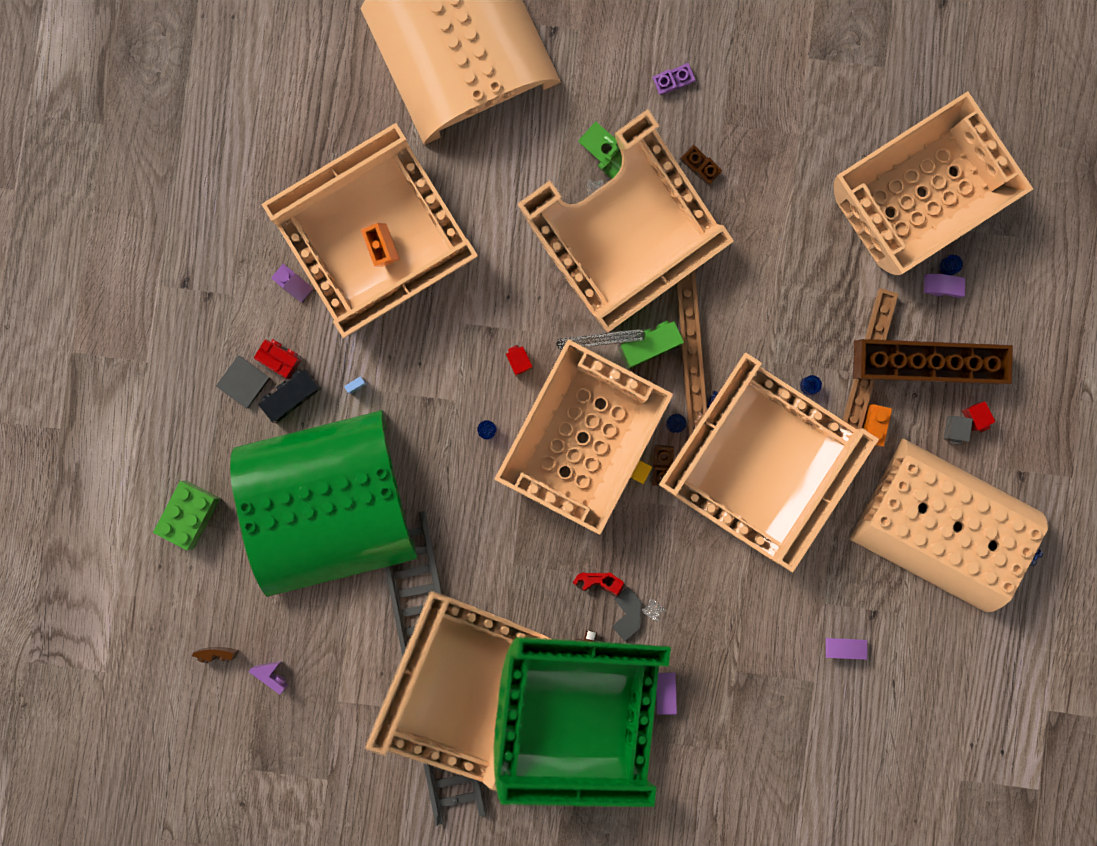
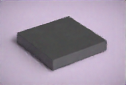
[216,355,270,409]

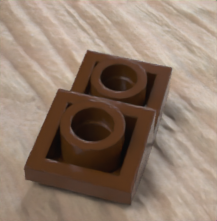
[680,145,722,185]
[652,445,674,486]
[192,647,239,663]

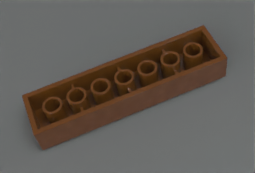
[853,339,1013,385]

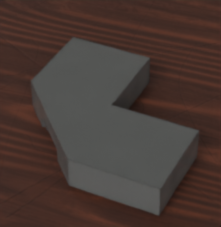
[612,587,641,642]

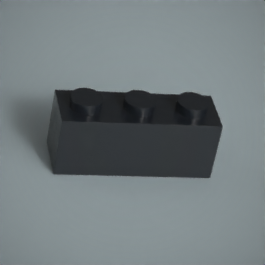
[258,369,322,424]

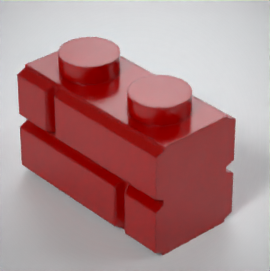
[253,339,301,379]

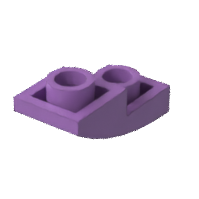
[652,63,696,95]
[924,274,965,298]
[826,638,867,660]
[656,673,677,715]

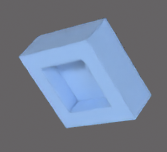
[344,376,367,394]

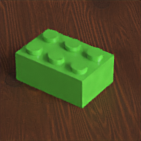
[618,320,684,370]
[153,481,220,550]

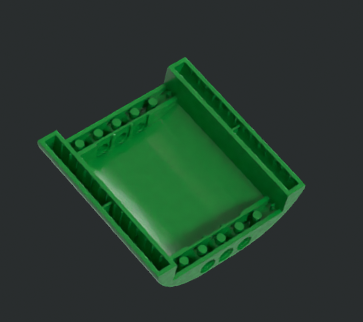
[230,410,418,597]
[493,637,671,807]

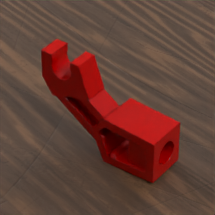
[572,572,625,597]

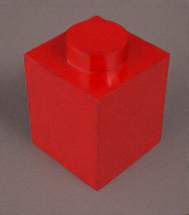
[505,345,533,376]
[962,401,996,433]

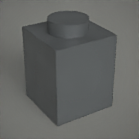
[944,416,973,445]

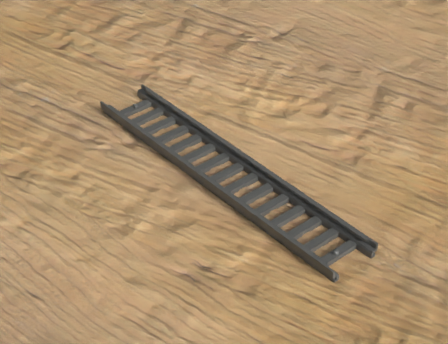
[385,511,486,826]

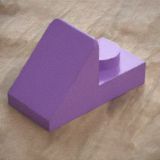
[271,264,314,303]
[249,661,288,695]

